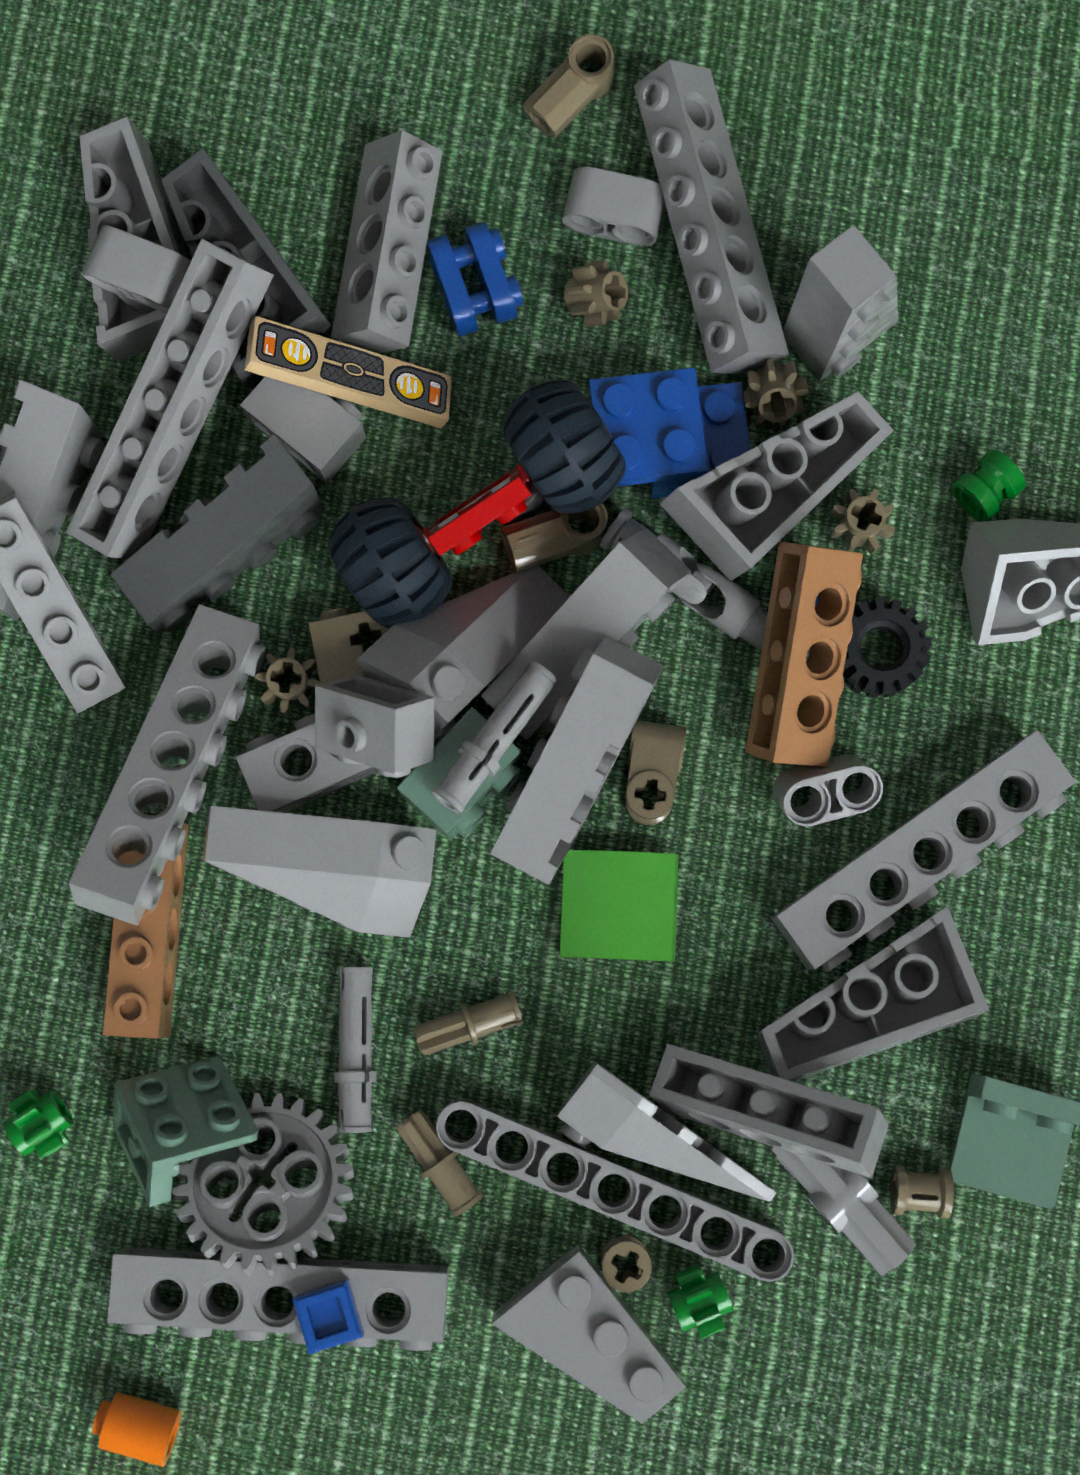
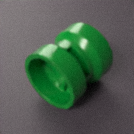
[951,449,1026,522]

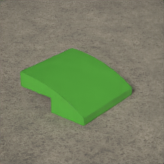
[560,850,679,962]

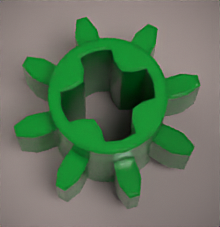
[3,1088,74,1158]
[667,1264,734,1339]

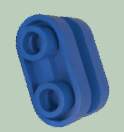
[426,221,523,338]

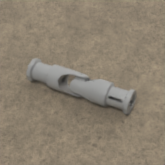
[599,508,768,652]

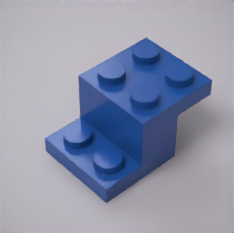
[589,368,750,499]

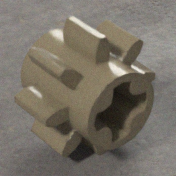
[564,260,628,327]
[743,358,809,426]
[830,489,895,555]
[255,647,320,716]

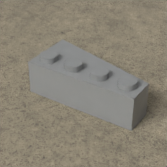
[481,528,692,740]
[756,906,989,1082]

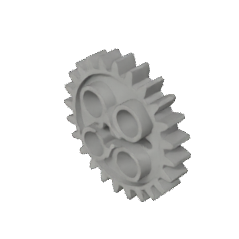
[172,1093,354,1276]

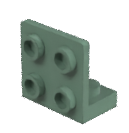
[113,1057,258,1207]
[948,1074,1080,1209]

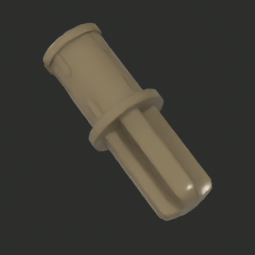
[414,991,523,1055]
[397,1110,483,1217]

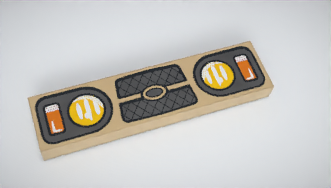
[244,316,452,429]

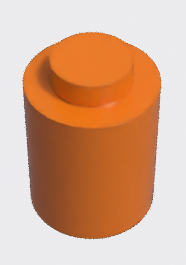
[92,1392,182,1467]

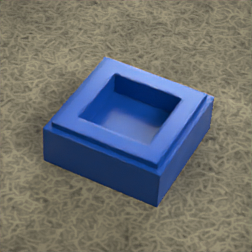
[293,1279,365,1355]

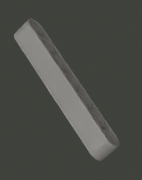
[436,1098,794,1282]

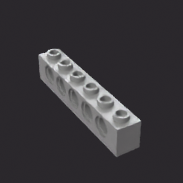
[634,59,789,375]
[66,239,274,559]
[69,604,266,926]
[770,730,1076,972]
[107,1247,449,1351]

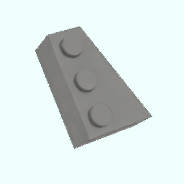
[492,1243,686,1424]

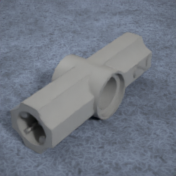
[769,1146,916,1276]

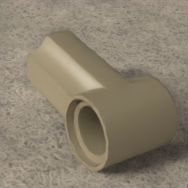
[523,34,614,139]
[500,503,608,573]

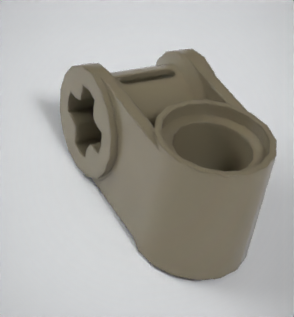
[625,720,687,826]

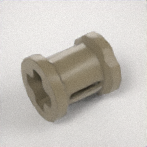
[889,1165,954,1219]
[600,1235,652,1292]

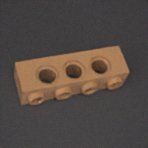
[745,541,863,767]
[103,822,189,1039]

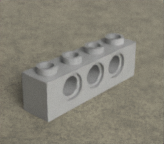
[331,130,442,354]
[0,491,125,714]
[236,713,456,813]
[649,1044,889,1178]

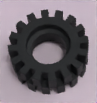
[843,598,932,698]

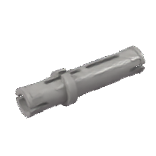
[431,661,558,814]
[334,967,376,1133]

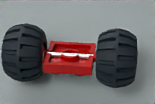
[328,380,626,628]

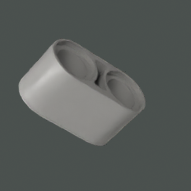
[562,167,665,246]
[81,225,191,314]
[773,754,883,826]

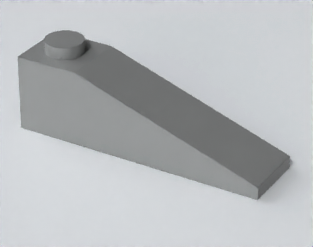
[961,518,1080,645]
[355,566,569,736]
[203,806,436,938]
[557,1060,776,1202]

